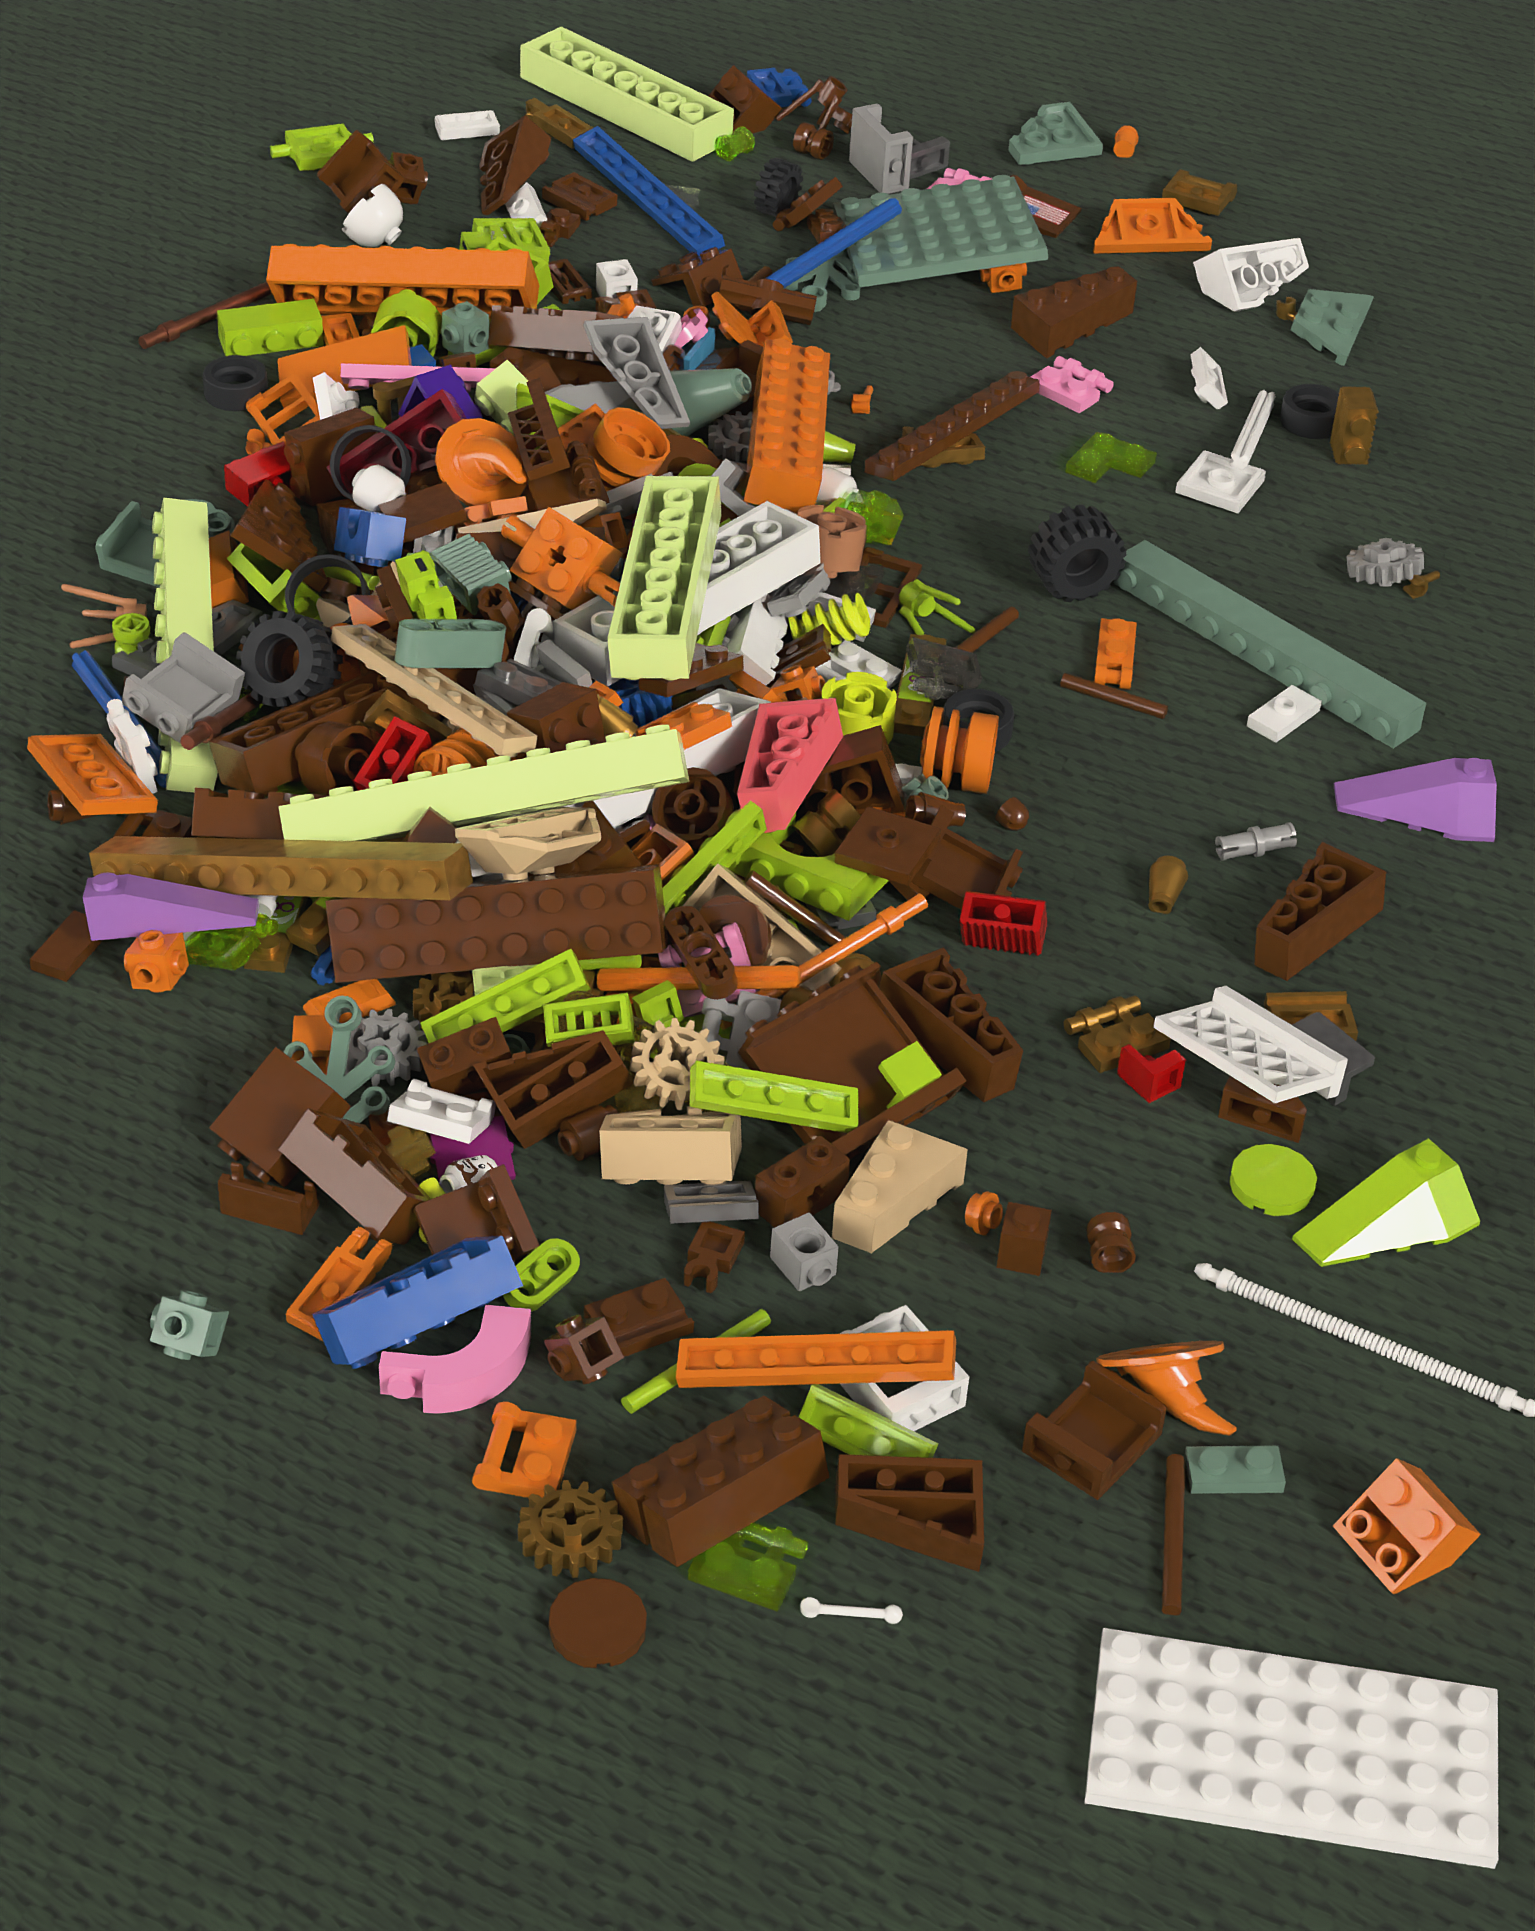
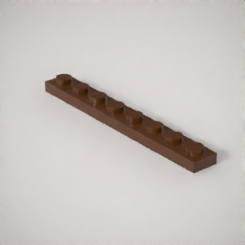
[865,371,1040,481]

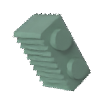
[430,533,511,615]

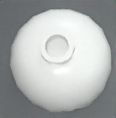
[342,184,403,247]

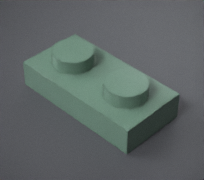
[1184,1446,1286,1494]

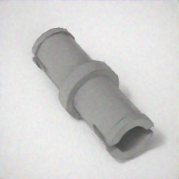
[1215,822,1297,861]

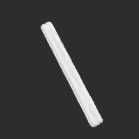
[1229,390,1276,470]

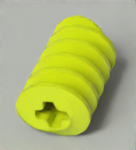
[788,592,870,646]

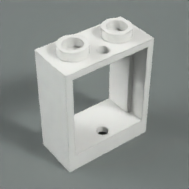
[840,1305,969,1431]

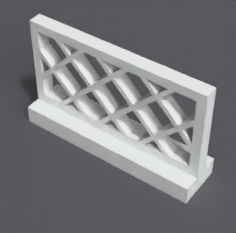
[1153,986,1348,1103]

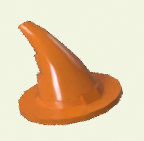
[435,418,528,506]
[1096,1341,1237,1436]

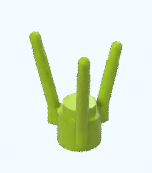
[899,579,975,635]

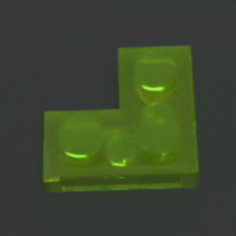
[1065,432,1157,483]

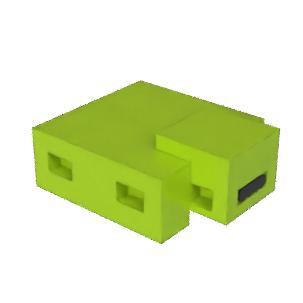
[459,218,550,262]
[395,551,457,619]

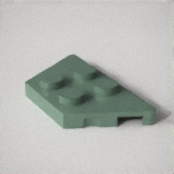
[1291,289,1374,365]

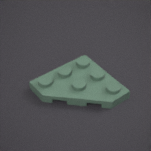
[1008,102,1103,165]

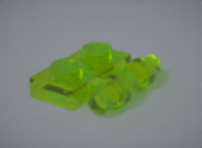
[184,913,278,970]
[688,1522,809,1612]

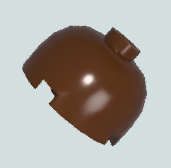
[652,767,733,849]

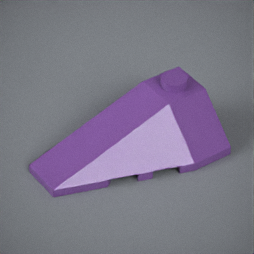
[1333,758,1497,842]
[83,873,259,941]

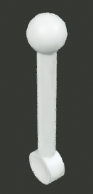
[800,1597,903,1624]

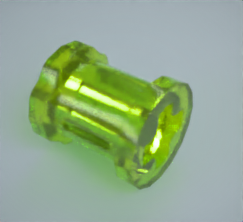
[715,127,755,162]

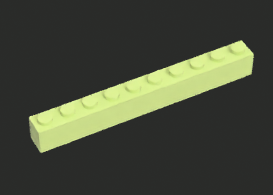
[152,498,218,793]
[279,725,690,842]

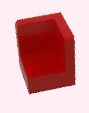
[1117,1044,1186,1103]

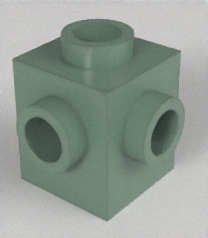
[441,301,489,355]
[150,1290,229,1360]

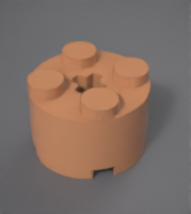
[798,505,867,578]

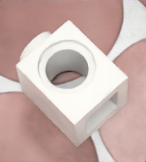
[596,259,638,298]

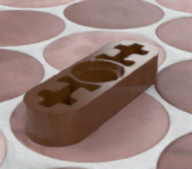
[664,906,738,1000]

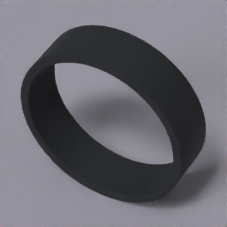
[330,425,411,501]
[285,554,370,625]

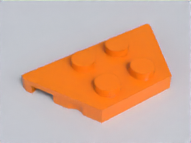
[1093,198,1212,254]

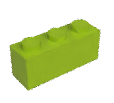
[217,299,324,356]

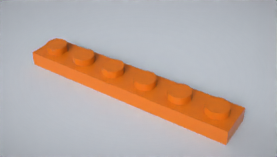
[676,1330,956,1388]

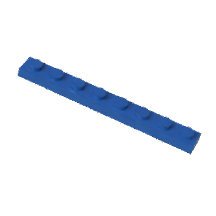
[573,126,725,256]

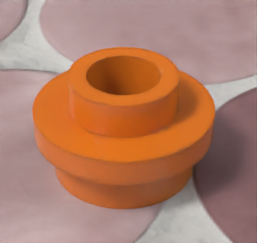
[965,1191,1003,1235]

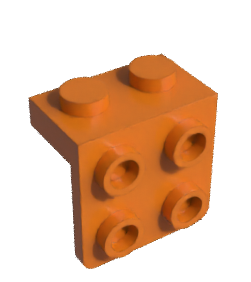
[711,291,793,347]

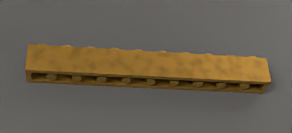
[89,836,473,901]

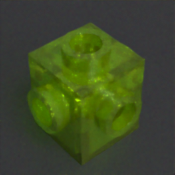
[847,490,904,546]

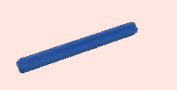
[765,198,902,288]
[72,650,167,788]

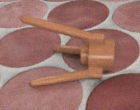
[61,584,147,648]

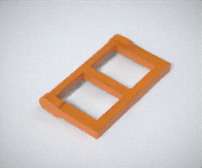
[245,372,320,445]

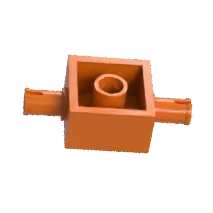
[501,507,623,610]

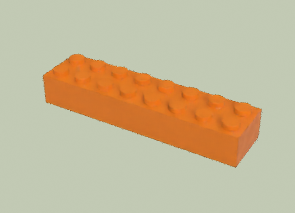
[266,244,539,318]
[743,338,830,514]

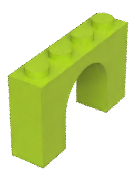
[728,809,889,921]

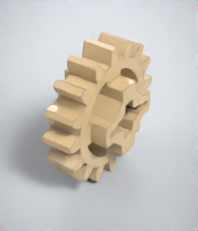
[630,1018,725,1110]

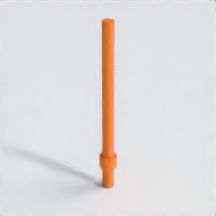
[720,893,928,1030]

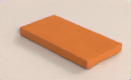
[278,325,412,408]
[27,734,158,815]

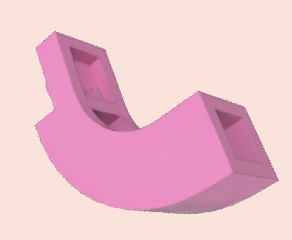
[379,1305,531,1413]

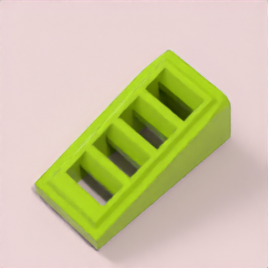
[543,993,635,1047]

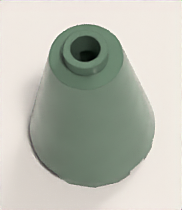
[670,368,752,436]

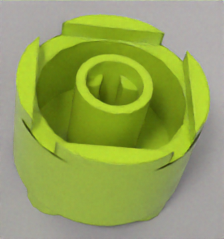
[371,289,442,357]

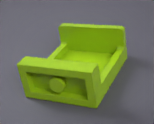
[227,543,322,621]

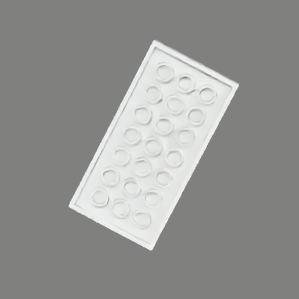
[1084,1628,1498,1869]

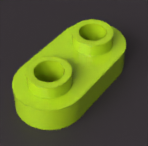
[503,1238,580,1312]

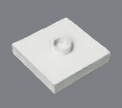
[1176,451,1266,513]

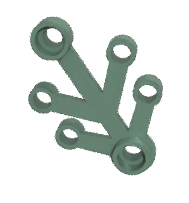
[784,249,861,312]
[284,996,395,1123]

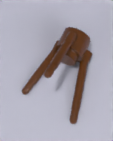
[776,76,848,130]

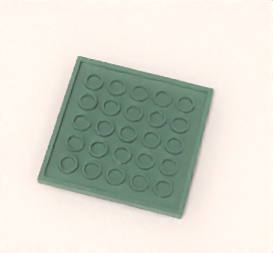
[833,175,1048,288]

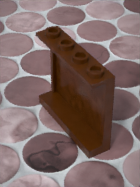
[738,962,967,1160]

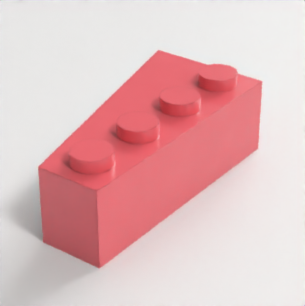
[737,698,843,833]

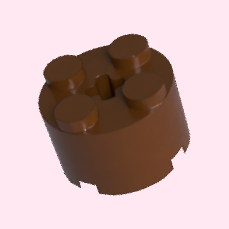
[295,721,381,795]

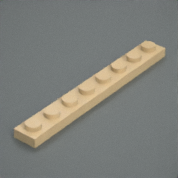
[331,624,537,757]

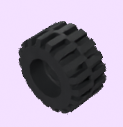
[1028,505,1127,602]
[236,611,343,709]

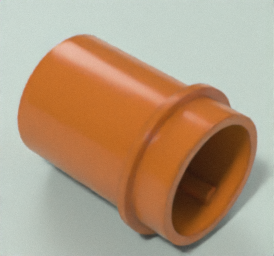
[1114,125,1139,158]

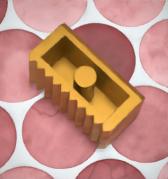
[1330,387,1379,464]

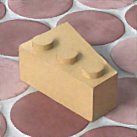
[600,1106,742,1185]
[832,1120,968,1253]

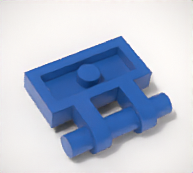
[747,68,811,107]

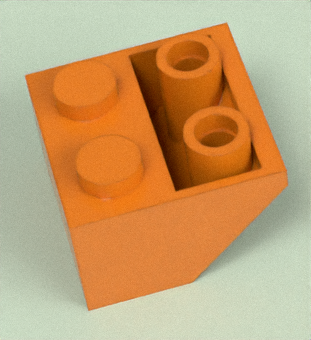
[1333,1458,1481,1594]

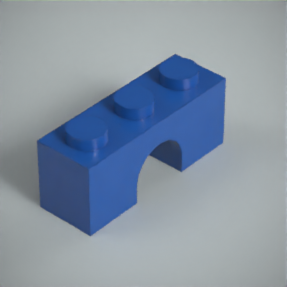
[334,507,406,567]

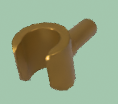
[1276,297,1297,322]
[1403,570,1440,599]

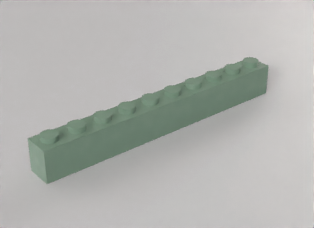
[1114,540,1426,749]

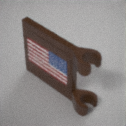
[1010,175,1082,238]

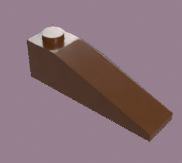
[479,115,551,215]

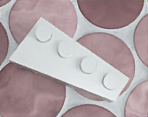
[696,594,789,692]

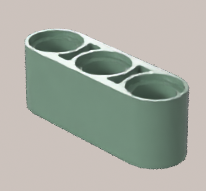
[394,619,506,668]

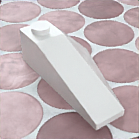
[1193,238,1309,312]

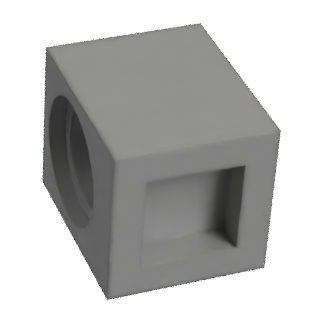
[770,1213,839,1291]

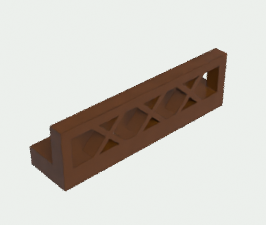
[508,378,570,481]

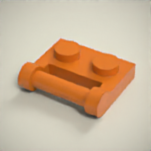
[472,1402,577,1498]

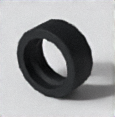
[203,355,268,411]
[1280,384,1339,439]
[943,689,1014,752]

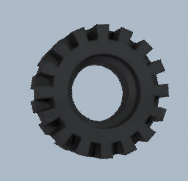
[754,158,803,217]

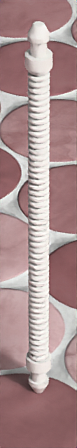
[1194,1263,1535,1417]

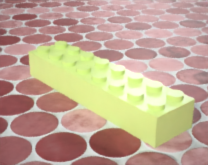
[520,27,734,162]
[607,476,721,680]

